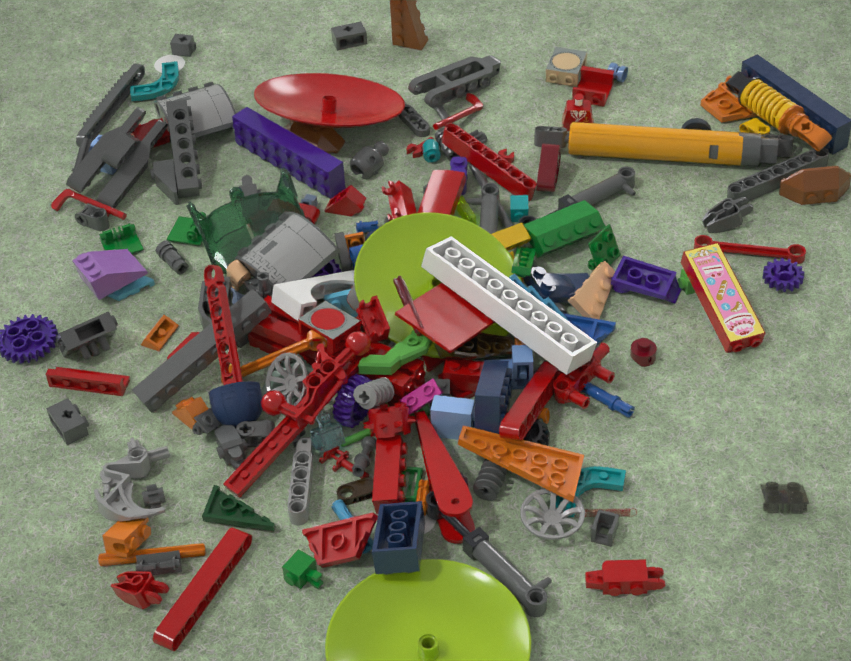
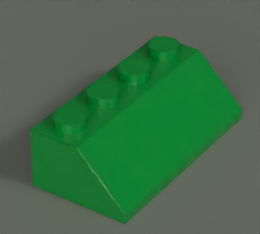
[524,200,606,258]

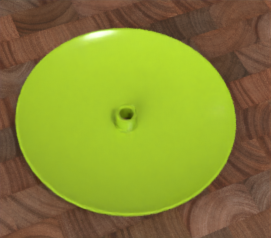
[354,213,522,359]
[325,559,531,661]

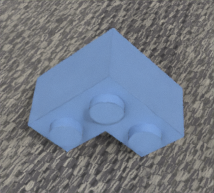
[499,345,533,390]

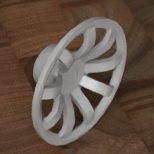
[266,353,307,406]
[520,488,585,540]

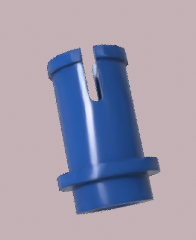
[356,221,379,233]

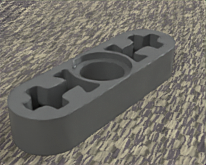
[398,104,430,137]
[334,232,352,272]

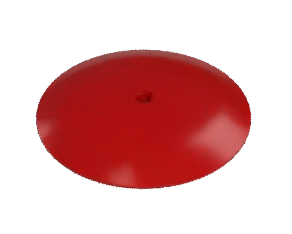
[254,73,405,128]

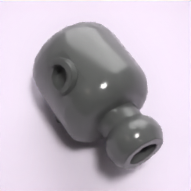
[350,141,389,179]

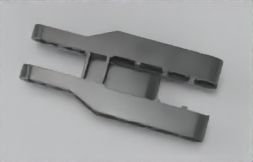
[66,107,168,209]

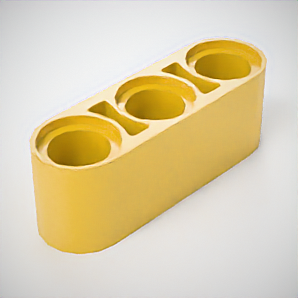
[491,223,532,251]

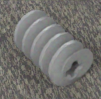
[353,377,394,409]

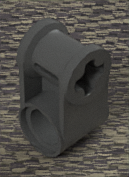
[75,203,110,231]
[236,420,275,447]

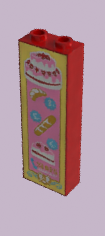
[680,243,766,353]

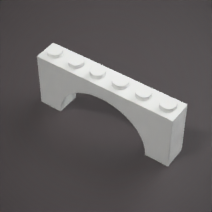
[271,270,354,321]

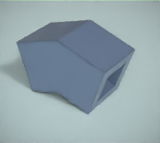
[301,194,318,207]

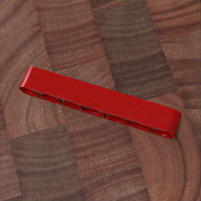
[442,123,537,201]
[499,361,563,441]
[153,527,252,651]

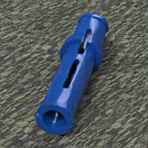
[581,382,635,418]

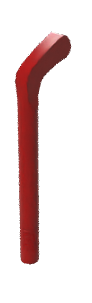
[433,93,483,130]
[51,189,127,220]

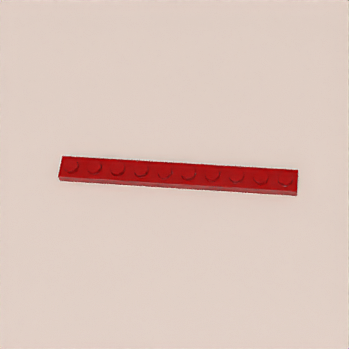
[223,346,375,498]

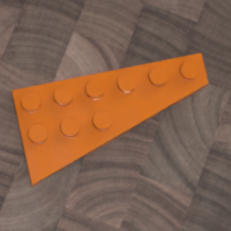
[458,425,584,502]

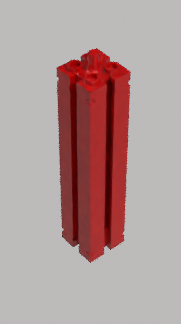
[248,296,425,406]

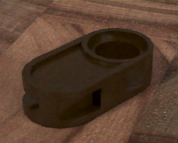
[336,478,374,505]

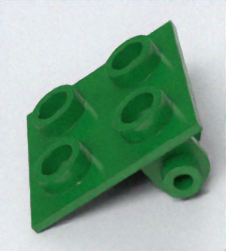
[166,212,212,246]
[99,223,144,254]
[587,224,621,270]

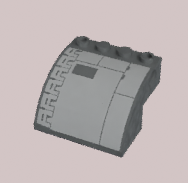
[153,81,236,142]
[234,212,341,295]

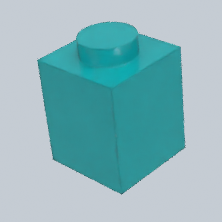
[510,195,529,222]

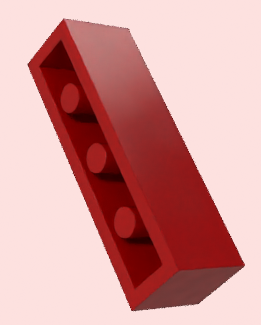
[372,435,408,514]

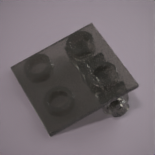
[760,482,809,514]

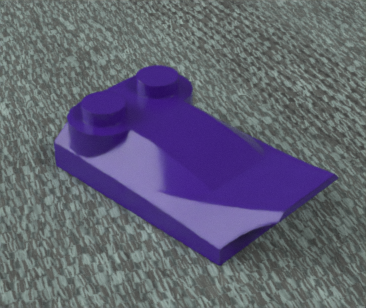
[611,255,681,303]

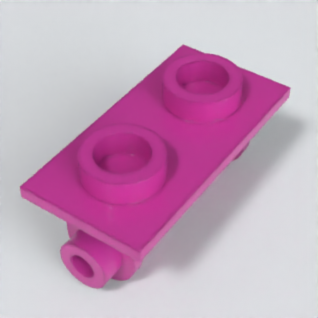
[400,378,443,415]

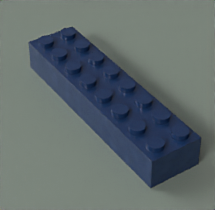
[741,54,851,155]

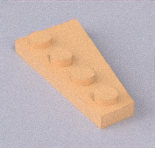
[568,261,615,319]

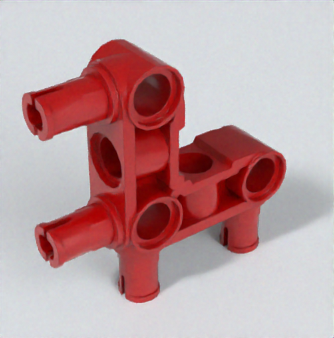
[553,343,615,409]

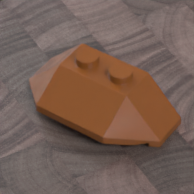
[284,121,345,153]
[779,166,851,205]

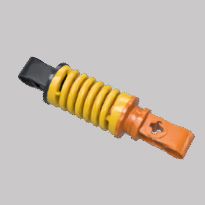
[725,71,832,151]

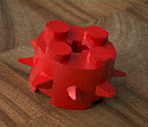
[363,402,417,438]

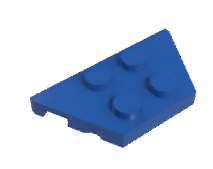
[563,313,616,346]

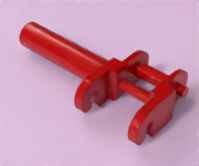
[319,445,369,479]

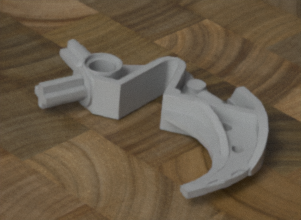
[94,438,170,521]

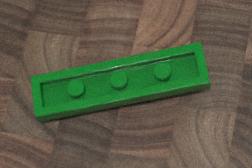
[511,246,536,277]

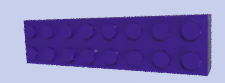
[232,107,346,199]

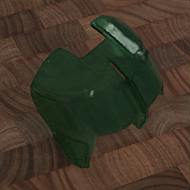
[186,167,305,274]

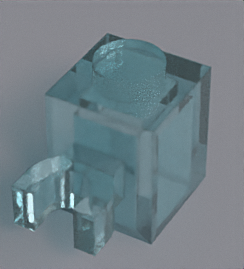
[310,412,346,452]

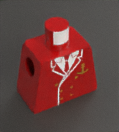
[562,94,594,131]

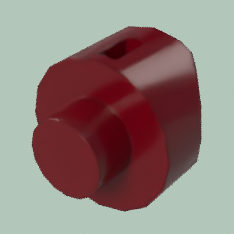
[630,337,657,367]

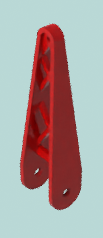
[414,411,475,544]

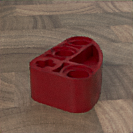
[536,143,561,193]

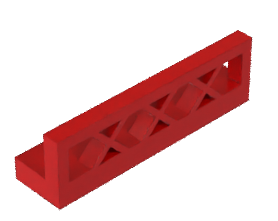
[46,367,130,396]

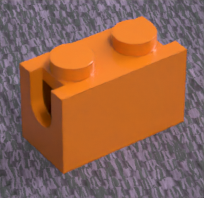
[102,517,151,558]

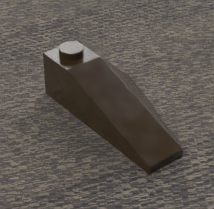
[434,333,514,360]

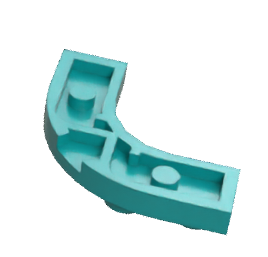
[130,61,179,101]
[555,466,626,517]

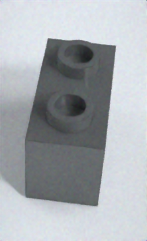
[331,21,367,51]
[46,398,89,445]

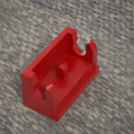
[356,295,390,343]

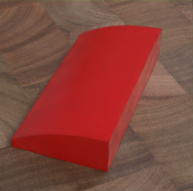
[417,170,467,216]

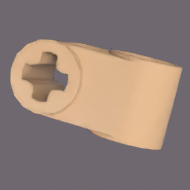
[226,260,251,291]

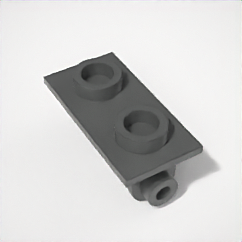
[192,408,222,435]
[136,550,182,575]

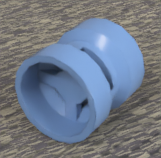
[607,62,628,83]

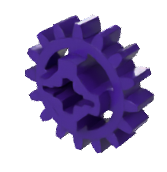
[762,258,805,292]

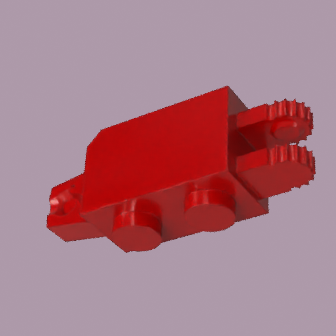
[585,559,665,596]

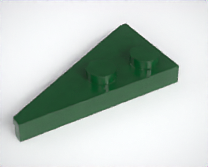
[202,485,276,532]

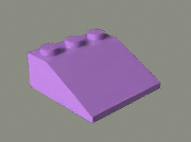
[72,249,148,300]

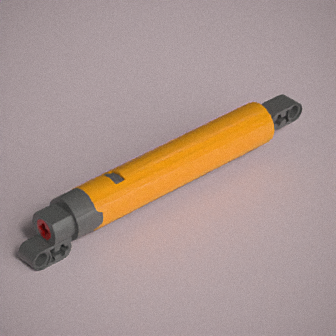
[534,122,794,167]

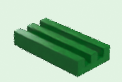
[402,467,423,502]

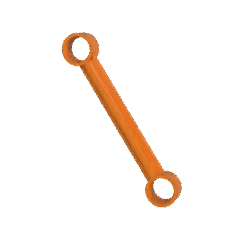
[221,330,327,384]

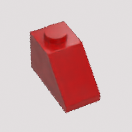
[324,185,366,217]

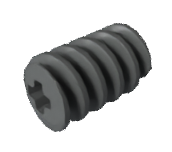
[473,459,507,501]

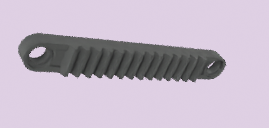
[76,63,145,147]

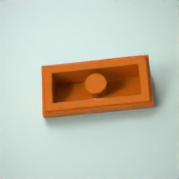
[141,315,179,351]

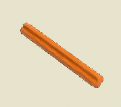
[98,543,206,566]

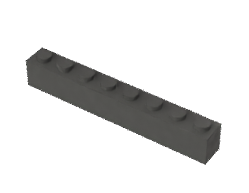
[132,289,272,413]

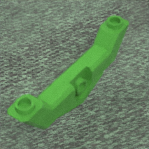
[358,330,433,375]

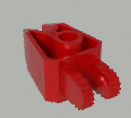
[110,571,170,610]

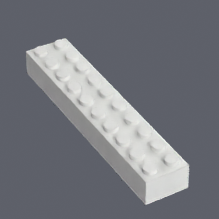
[421,236,597,375]

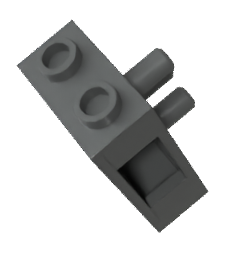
[56,311,118,360]

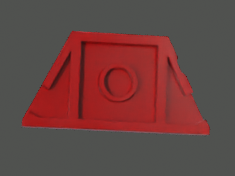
[302,512,378,568]

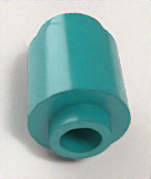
[422,139,441,163]

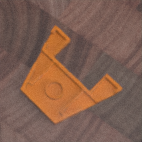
[700,75,758,123]

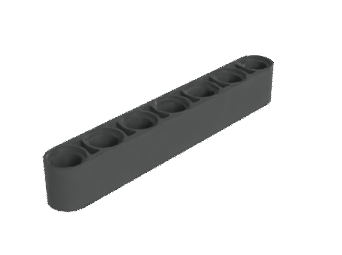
[727,148,829,201]

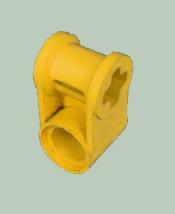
[739,118,770,135]

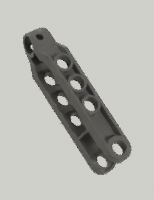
[408,55,501,108]

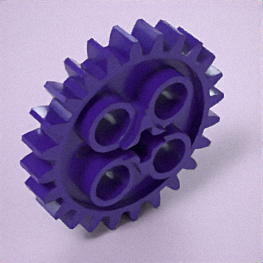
[0,314,58,364]

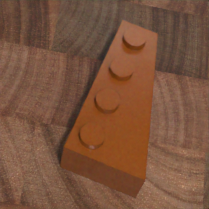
[390,0,428,51]

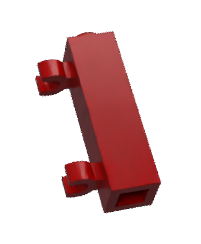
[381,180,417,221]

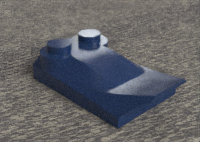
[523,267,590,303]

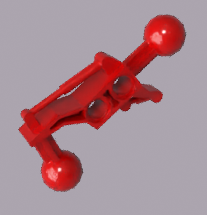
[261,331,371,428]

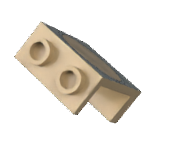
[546,47,587,87]

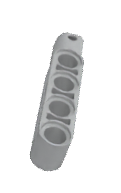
[287,437,314,526]

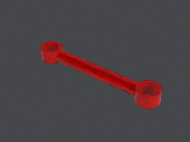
[694,235,806,264]

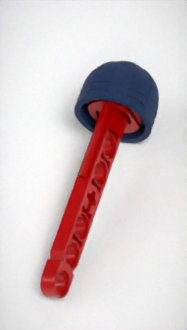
[204,265,262,429]

